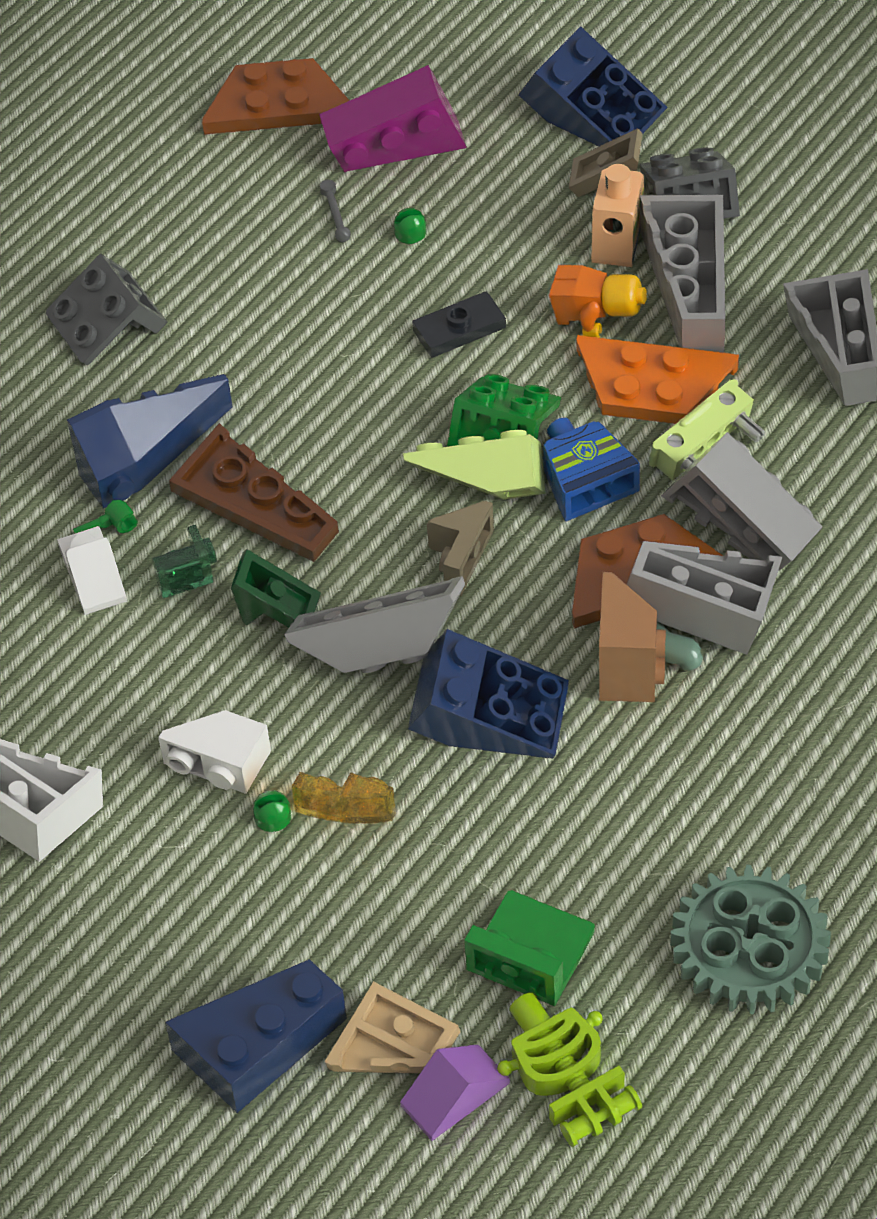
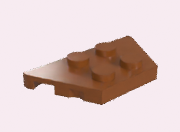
[202,58,350,135]
[572,514,723,629]

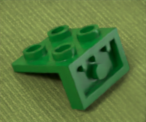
[447,374,561,447]
[464,890,595,1006]

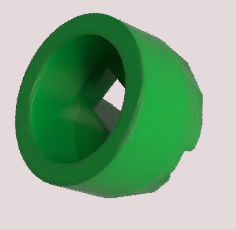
[394,208,427,244]
[253,790,292,832]

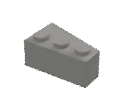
[783,269,877,406]
[661,432,823,571]
[626,541,782,655]

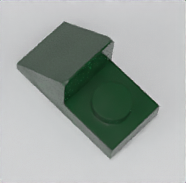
[231,549,321,628]

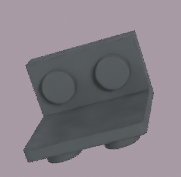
[640,147,740,219]
[46,253,168,365]

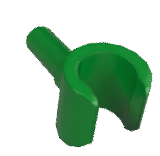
[73,500,138,533]

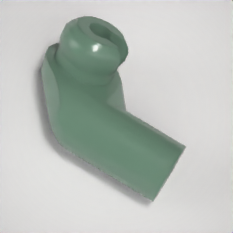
[657,622,703,671]

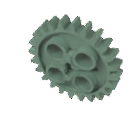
[670,865,831,1014]

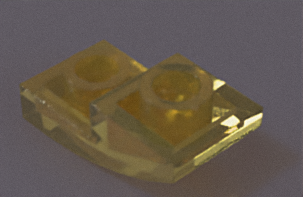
[292,772,396,824]

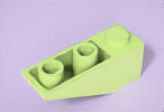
[403,430,546,500]

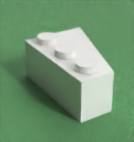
[0,739,103,862]

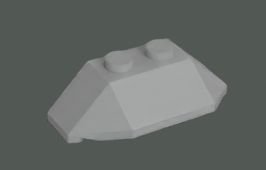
[285,576,465,673]

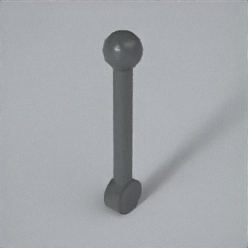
[320,180,351,242]

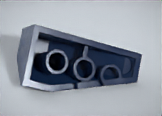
[67,374,233,509]

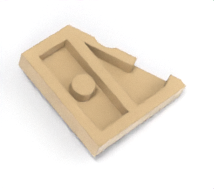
[325,981,461,1073]

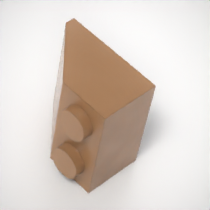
[599,572,666,702]

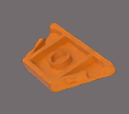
[576,335,739,424]

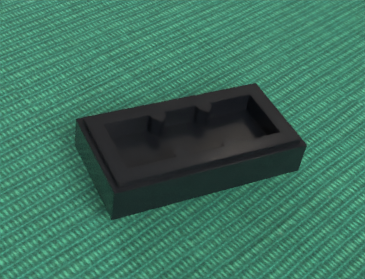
[412,291,506,358]

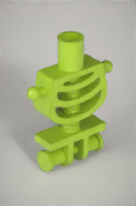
[497,993,642,1147]

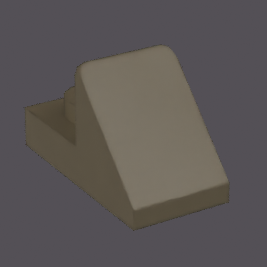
[569,128,643,197]
[427,501,494,596]

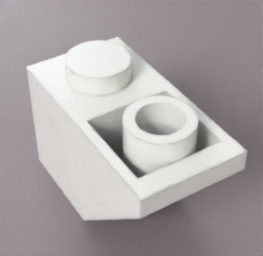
[159,710,271,794]

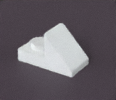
[57,526,127,615]

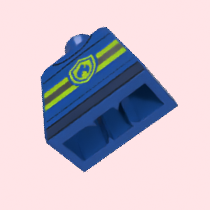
[543,418,640,522]

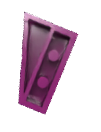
[319,65,467,172]

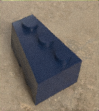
[165,959,347,1113]

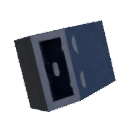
[518,26,668,146]
[408,629,569,759]

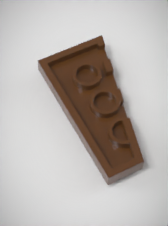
[169,423,339,562]

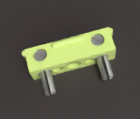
[649,379,765,481]

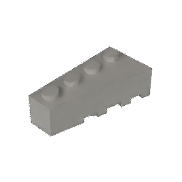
[640,195,725,353]

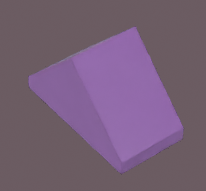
[400,1045,510,1141]

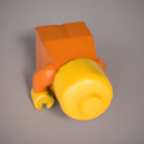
[549,265,647,338]

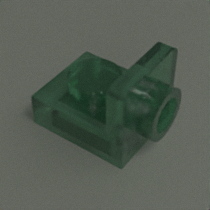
[152,524,217,599]

